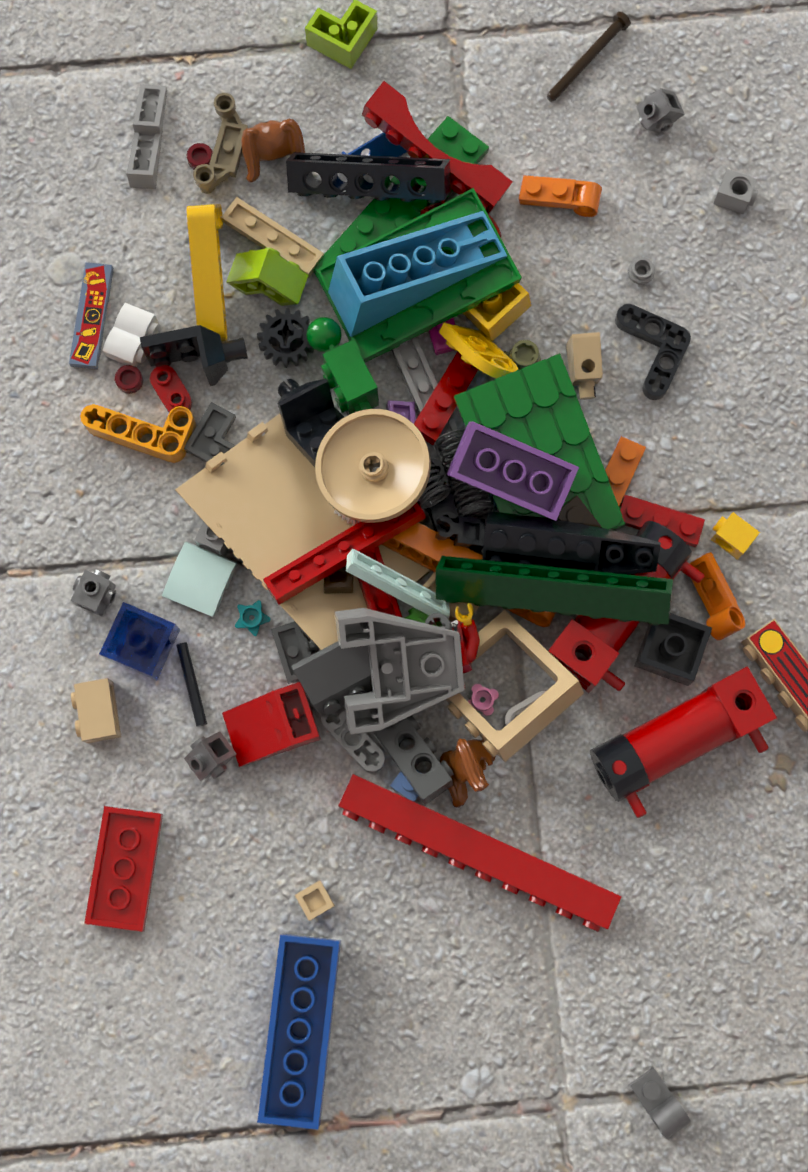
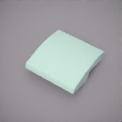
[162,542,237,617]

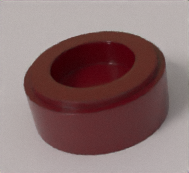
[187,143,213,170]
[115,365,143,394]

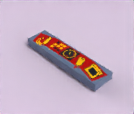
[69,262,114,370]

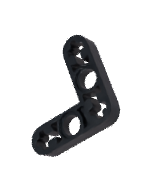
[615,304,691,400]

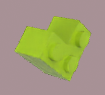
[305,0,378,69]
[226,247,309,306]

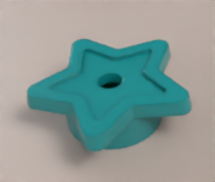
[235,600,271,636]

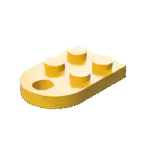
[439,323,518,379]

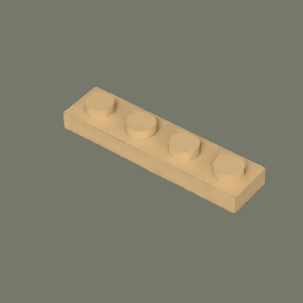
[221,197,324,278]

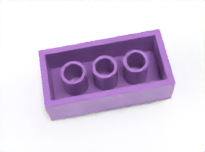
[446,421,579,521]

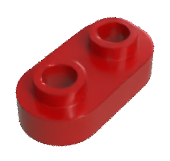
[150,365,192,413]

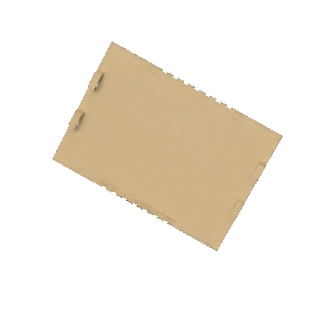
[175,414,431,650]

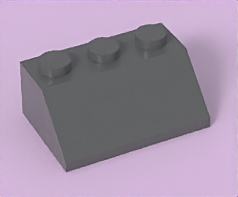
[292,641,373,717]

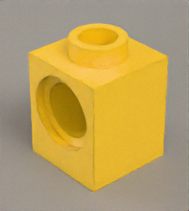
[711,512,760,560]

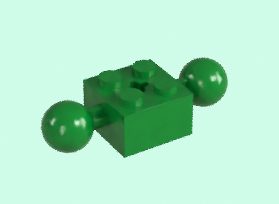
[307,317,379,415]

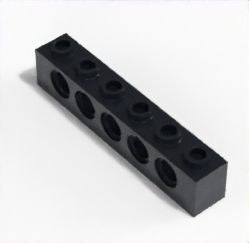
[286,152,451,203]

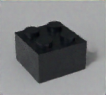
[634,613,712,686]

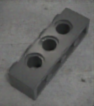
[372,715,454,805]

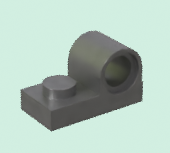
[629,1067,691,1139]

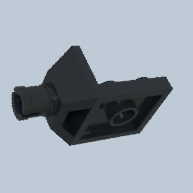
[140,325,248,386]
[277,378,344,467]

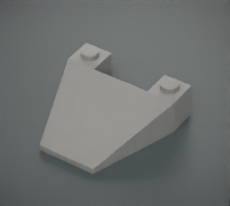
[335,608,465,734]

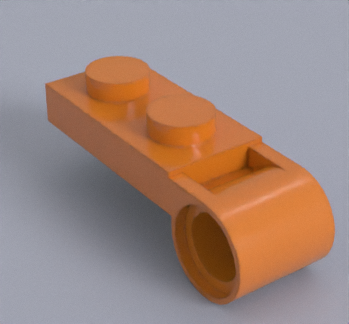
[519,175,602,217]
[689,552,745,641]

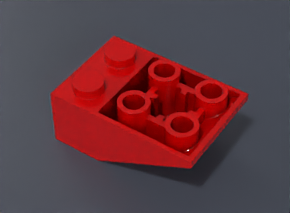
[222,682,321,767]

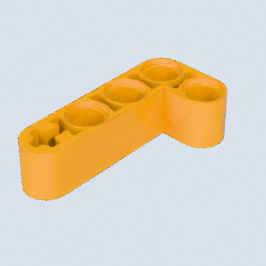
[80,404,196,463]

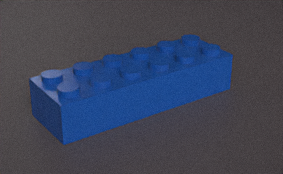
[257,934,341,1130]

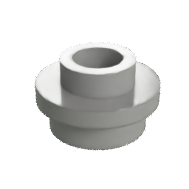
[628,257,655,285]

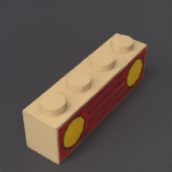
[741,618,808,732]

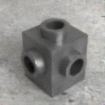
[636,88,685,133]
[70,569,116,616]
[184,731,236,781]

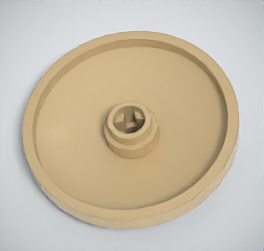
[315,409,431,523]

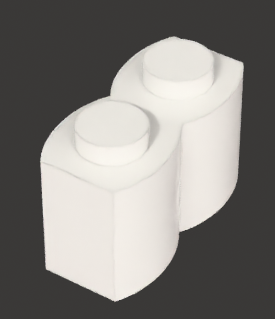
[103,303,160,367]

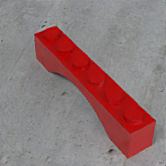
[362,81,513,214]

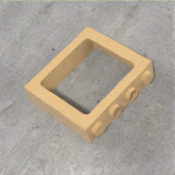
[445,610,584,762]

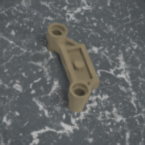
[193,93,248,194]

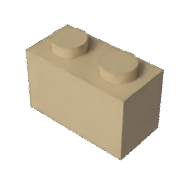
[71,678,121,743]

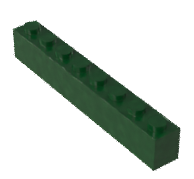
[436,556,673,625]

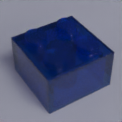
[99,602,180,681]

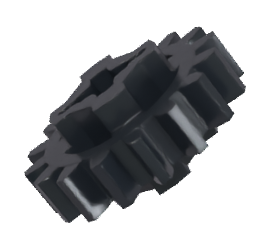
[257,308,314,368]

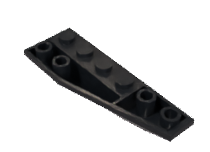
[482,511,661,575]

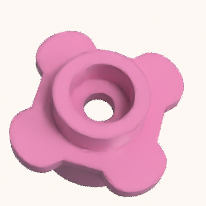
[468,684,499,716]

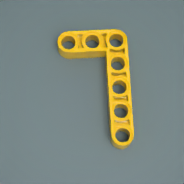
[187,204,227,341]

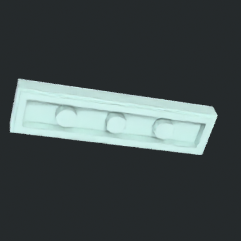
[346,549,450,622]

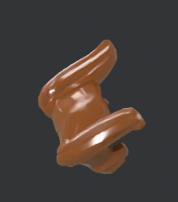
[241,119,305,183]
[440,738,496,808]

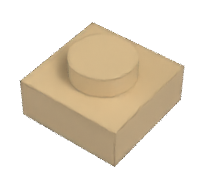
[295,880,335,921]

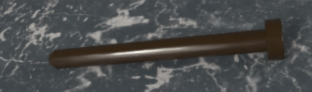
[547,11,631,102]

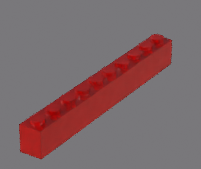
[338,774,622,932]

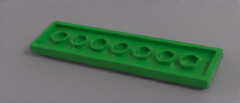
[313,116,489,274]

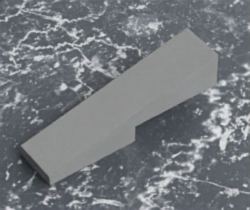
[126,84,167,189]

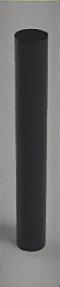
[176,642,207,727]

